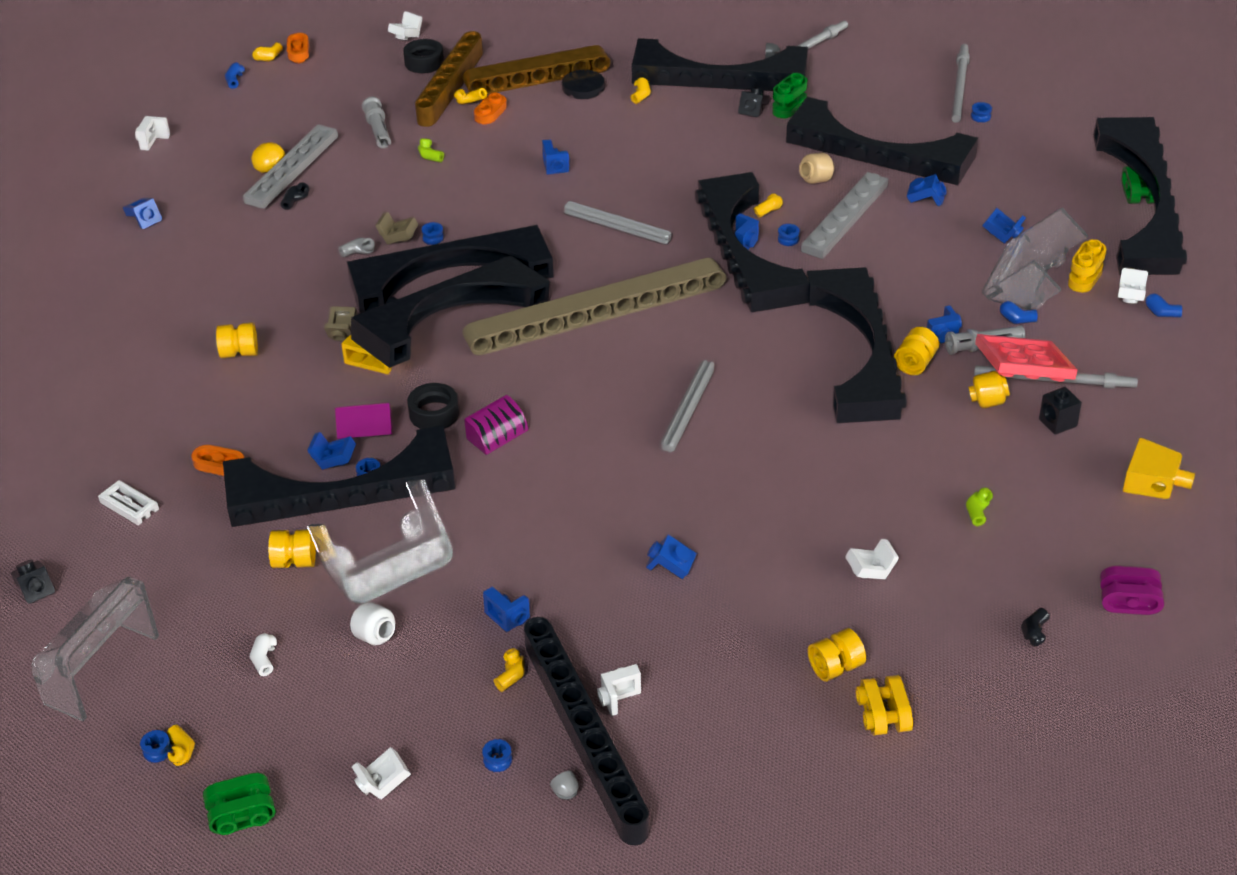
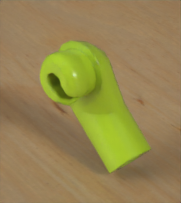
[418,138,444,163]
[966,487,993,526]

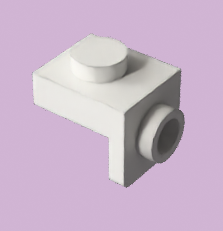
[388,12,422,40]
[135,116,170,150]
[1118,267,1148,304]
[845,539,898,580]
[597,664,641,716]
[352,747,411,799]

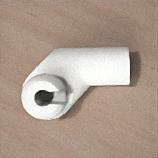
[250,633,277,676]

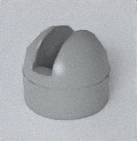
[550,771,579,800]

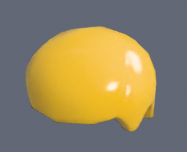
[251,142,286,173]

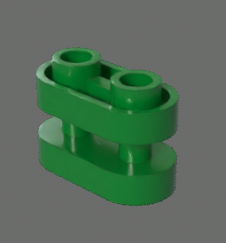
[772,73,808,119]
[1121,166,1154,204]
[203,773,276,835]

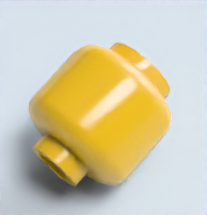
[968,371,1010,409]

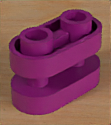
[1100,566,1164,615]

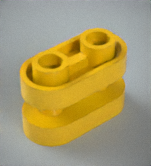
[1068,239,1107,293]
[855,675,913,736]

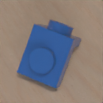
[907,174,946,206]
[982,208,1026,244]
[735,213,759,249]
[927,305,962,344]
[308,432,356,470]
[646,534,697,579]

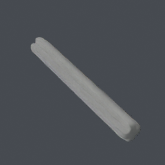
[564,201,672,245]
[661,360,714,453]

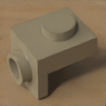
[376,212,418,245]
[324,306,357,341]

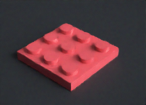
[975,334,1078,382]

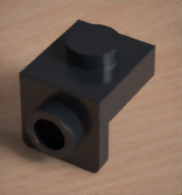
[738,88,770,117]
[10,560,55,604]

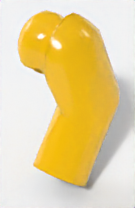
[631,78,651,104]
[167,725,195,766]

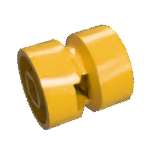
[216,322,258,358]
[894,327,939,375]
[269,529,316,568]
[807,628,866,682]

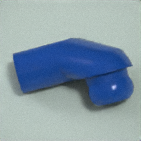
[224,63,245,89]
[1145,293,1182,318]
[1000,301,1038,324]

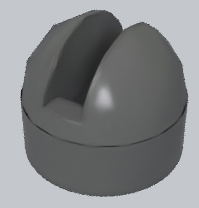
[765,43,780,58]

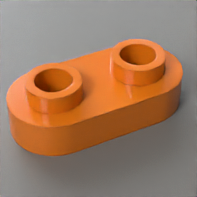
[287,33,309,63]
[474,92,507,124]
[191,445,244,476]

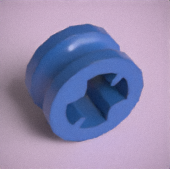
[971,102,992,123]
[421,222,444,245]
[778,224,800,246]
[355,458,381,476]
[140,730,172,763]
[482,739,512,772]

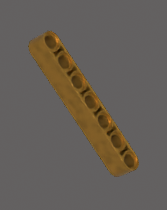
[415,31,483,127]
[463,45,610,94]

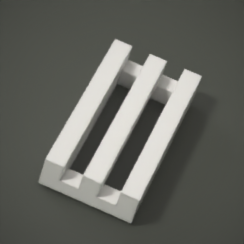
[98,480,159,526]

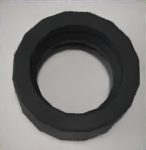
[403,39,444,74]
[407,383,459,429]

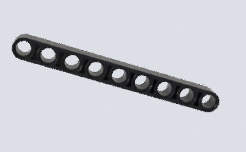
[524,617,649,846]

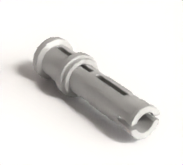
[362,97,391,148]
[945,325,1025,355]

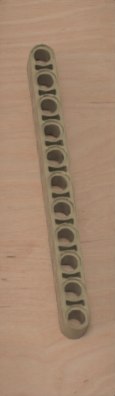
[462,258,726,355]

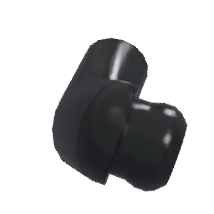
[280,182,310,210]
[1021,608,1050,647]

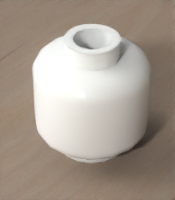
[350,602,395,646]

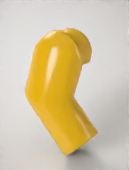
[252,42,283,61]
[454,88,487,105]
[753,194,783,218]
[493,648,525,692]

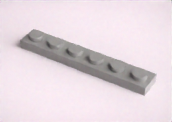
[243,125,338,209]
[801,172,888,259]

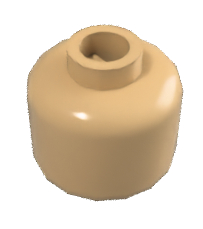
[799,152,834,184]

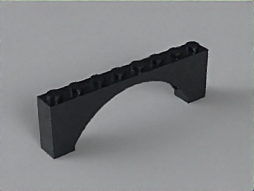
[631,38,808,91]
[786,96,978,185]
[1093,117,1187,275]
[695,172,810,313]
[347,225,554,313]
[351,255,550,368]
[806,267,906,424]
[223,425,455,527]

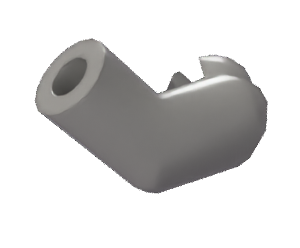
[338,238,375,258]

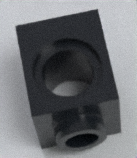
[1039,387,1082,435]

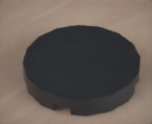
[562,70,605,99]

